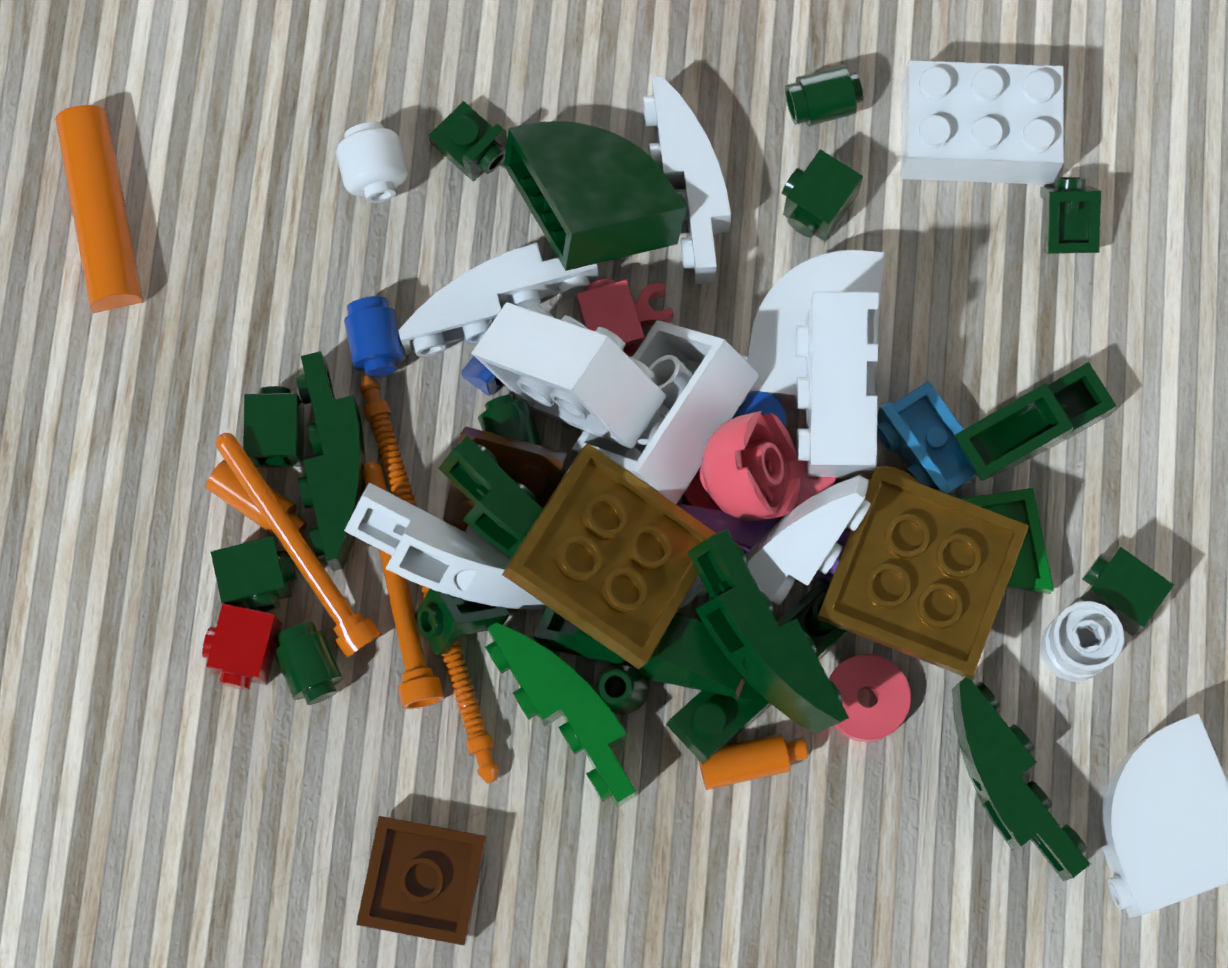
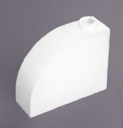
[741,250,885,410]
[1100,714,1228,918]

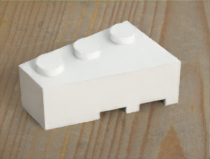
[796,292,879,477]

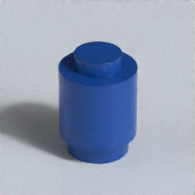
[344,296,405,377]

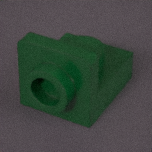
[428,101,507,181]
[1040,177,1101,254]
[415,589,510,655]

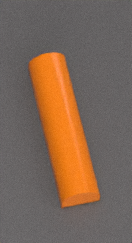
[55,105,144,313]

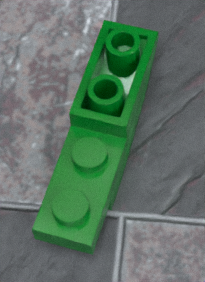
[485,622,636,808]

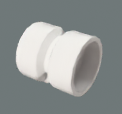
[1040,601,1124,682]

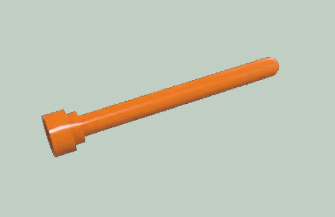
[216,433,382,658]
[362,462,444,709]

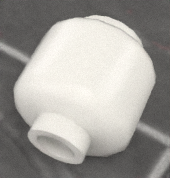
[335,122,408,203]

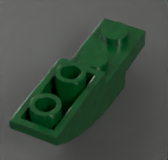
[296,351,366,571]
[438,435,543,559]
[687,529,849,734]
[666,578,848,764]
[533,606,745,698]
[952,677,1091,881]

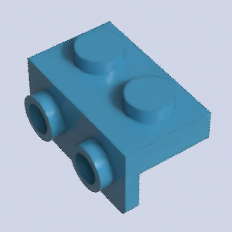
[877,381,977,495]

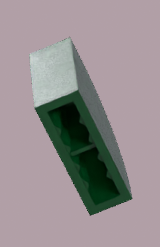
[504,121,687,271]

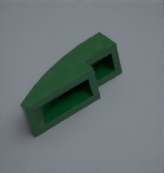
[954,362,1117,482]

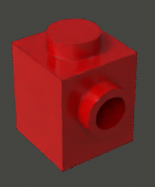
[202,603,282,690]

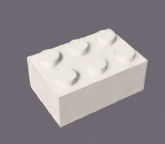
[901,60,1064,185]
[471,302,667,449]
[572,320,759,504]

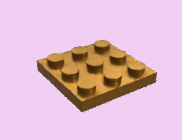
[502,443,717,669]
[817,467,1029,679]

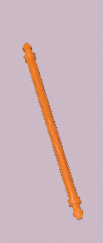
[359,375,499,784]

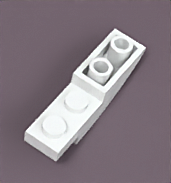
[643,76,731,285]
[398,243,598,357]
[746,475,871,605]
[344,483,546,610]

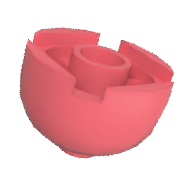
[700,411,800,521]

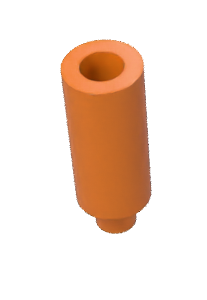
[206,460,307,536]
[699,733,808,790]

